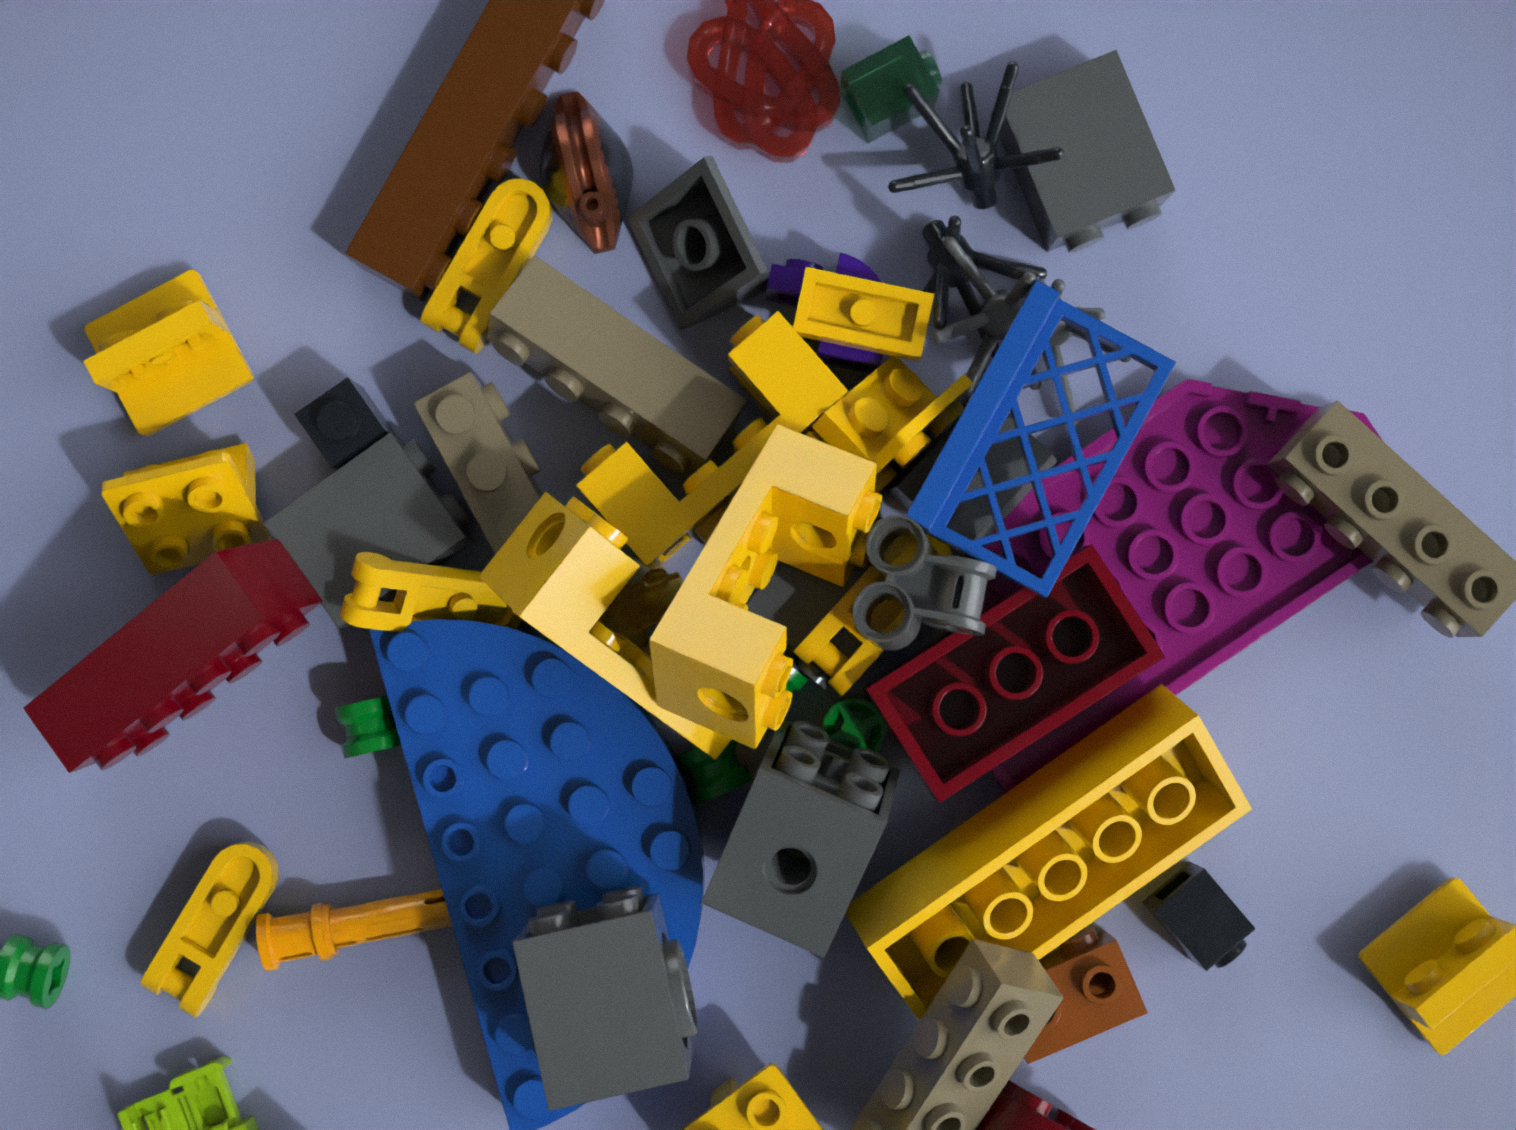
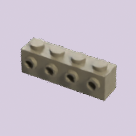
[487,255,748,475]
[413,372,558,631]
[1267,400,1516,638]
[850,939,1064,1130]

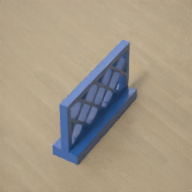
[906,280,1176,599]

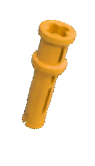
[256,888,452,972]

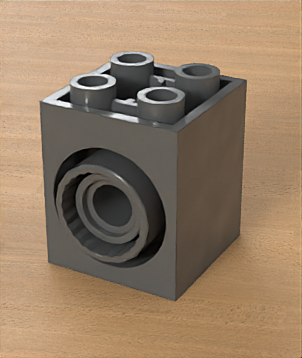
[701,719,901,958]
[512,886,698,1111]

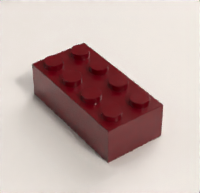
[23,539,323,773]
[862,544,1165,803]

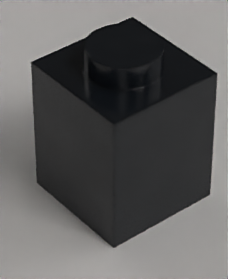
[294,377,398,470]
[1142,861,1256,971]

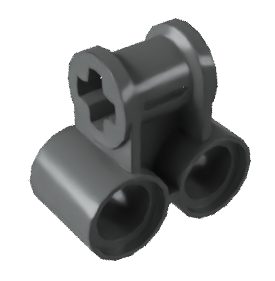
[852,515,997,650]

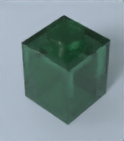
[839,35,942,143]

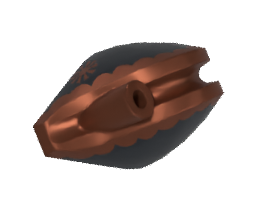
[540,91,633,254]

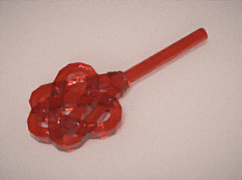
[687,0,840,163]

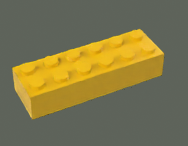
[845,684,1252,1021]

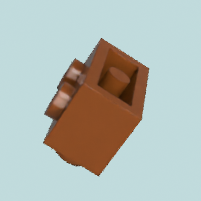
[1024,928,1148,1064]

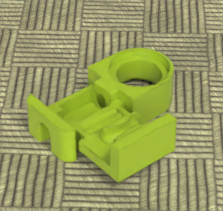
[117,1056,259,1130]

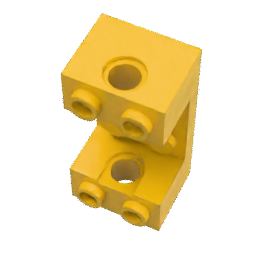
[576,311,848,572]
[649,424,882,750]
[479,491,732,760]

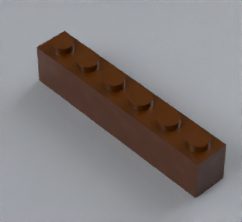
[345,0,605,302]

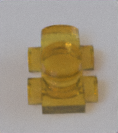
[600,569,683,649]

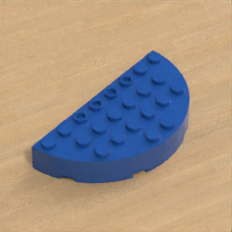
[369,619,705,1130]

